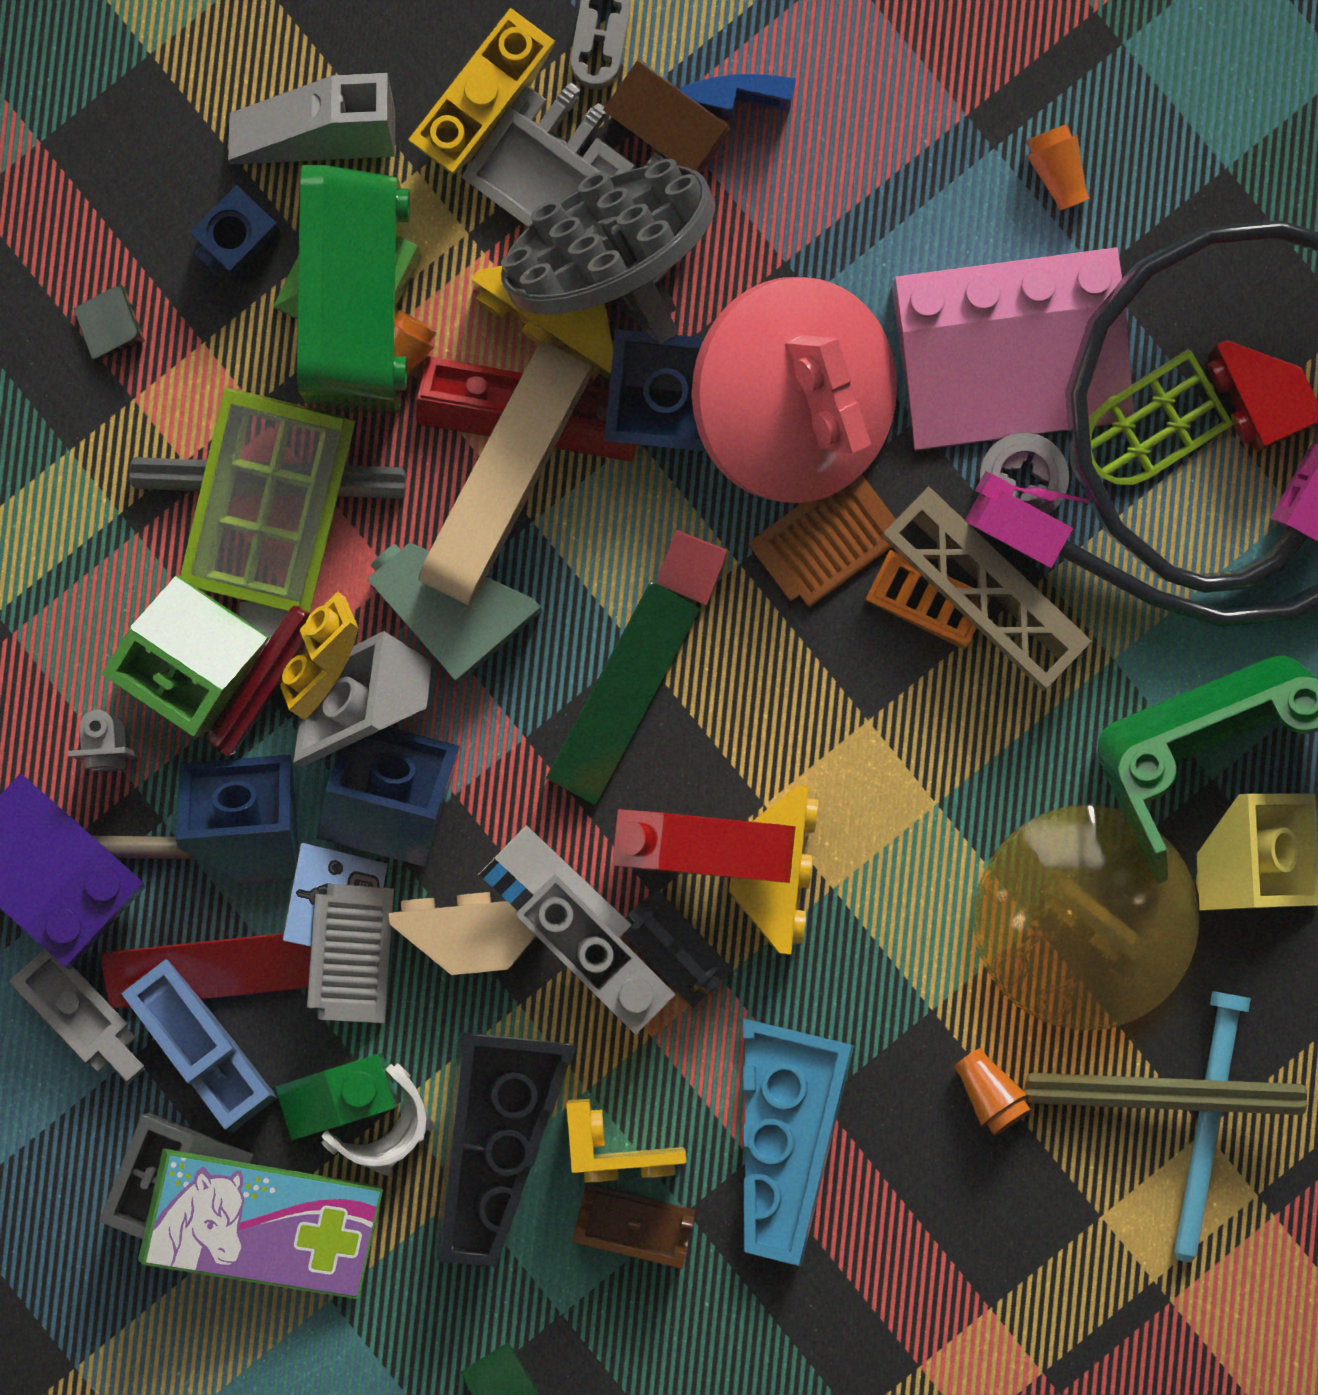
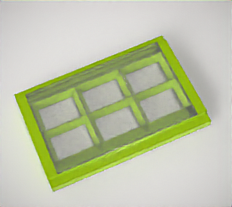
[180,387,356,612]

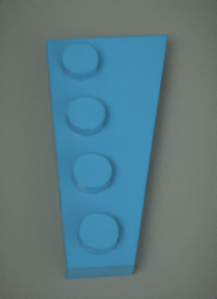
[743,1018,854,1266]

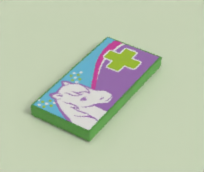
[138,1149,383,1299]

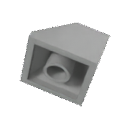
[293,631,432,767]

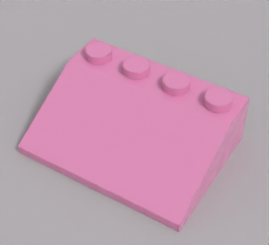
[892,247,1134,451]

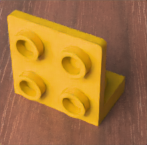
[566,1098,687,1182]

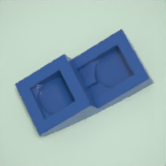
[680,74,796,122]

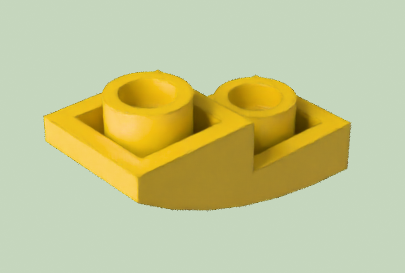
[280,591,358,720]

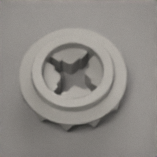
[980,433,1069,514]

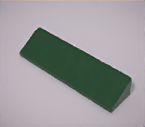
[546,581,700,806]

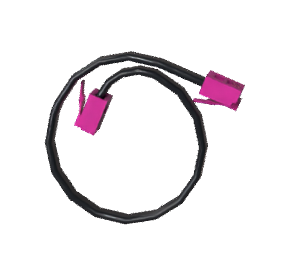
[965,221,1318,627]

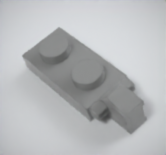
[9,949,145,1085]

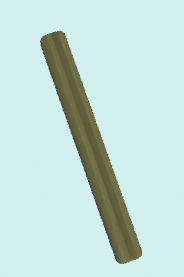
[1025,1073,1307,1115]

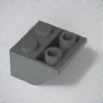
[99,1112,254,1239]

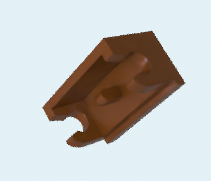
[603,59,731,173]
[572,1183,695,1269]

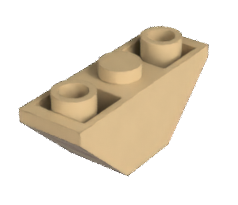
[389,892,537,975]

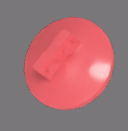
[691,277,897,503]

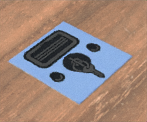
[283,843,388,946]

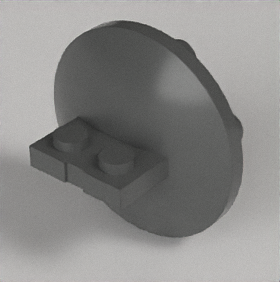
[501,159,715,345]

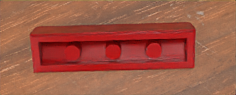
[416,356,637,461]
[100,933,311,1009]

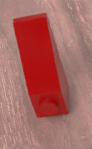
[612,809,796,883]

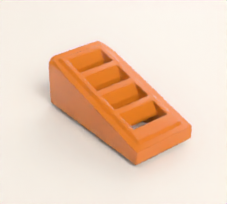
[865,550,992,650]

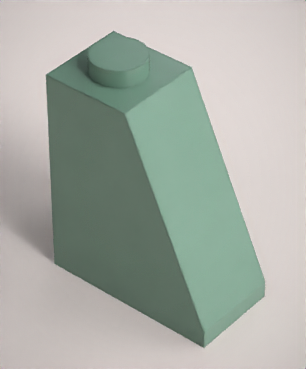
[368,542,542,684]

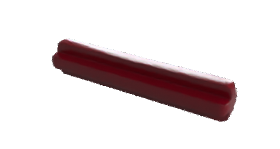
[207,605,311,756]

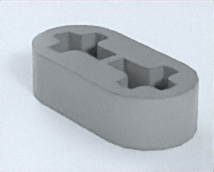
[571,0,630,90]

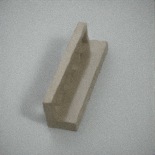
[881,486,1092,691]

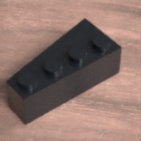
[434,1032,577,1267]

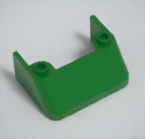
[297,165,410,413]
[1098,656,1318,884]

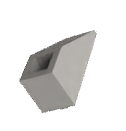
[228,73,395,164]
[515,874,676,1035]

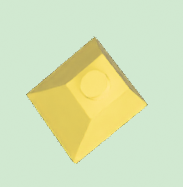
[1196,794,1318,910]

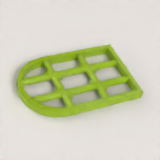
[1089,349,1233,485]

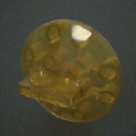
[973,805,1200,1030]

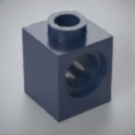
[190,185,281,280]

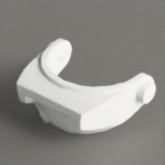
[321,1063,435,1176]

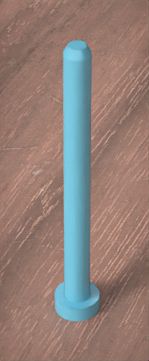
[1174,991,1251,1262]

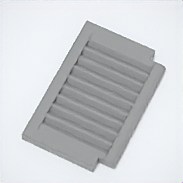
[307,884,394,1023]

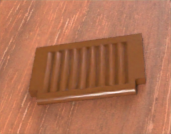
[747,474,896,608]

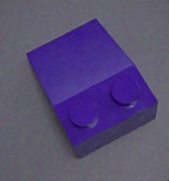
[0,773,146,970]

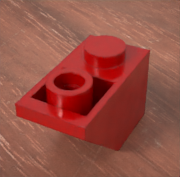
[1207,340,1318,453]

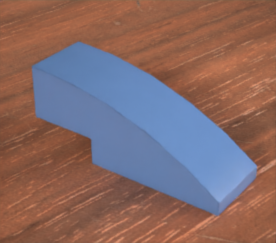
[121,959,277,1132]

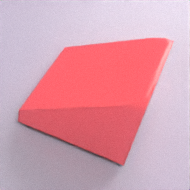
[656,530,728,606]

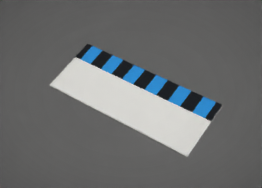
[478,825,631,938]

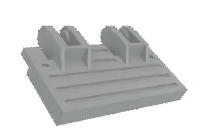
[461,82,670,283]

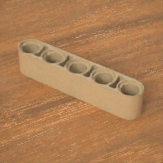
[418,341,594,606]

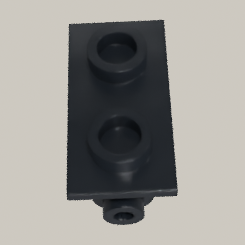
[623,888,733,1008]

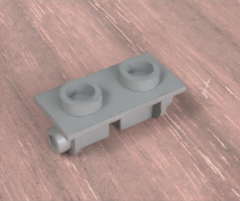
[68,710,140,772]

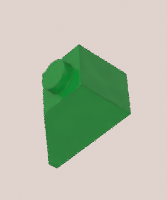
[275,1053,399,1140]

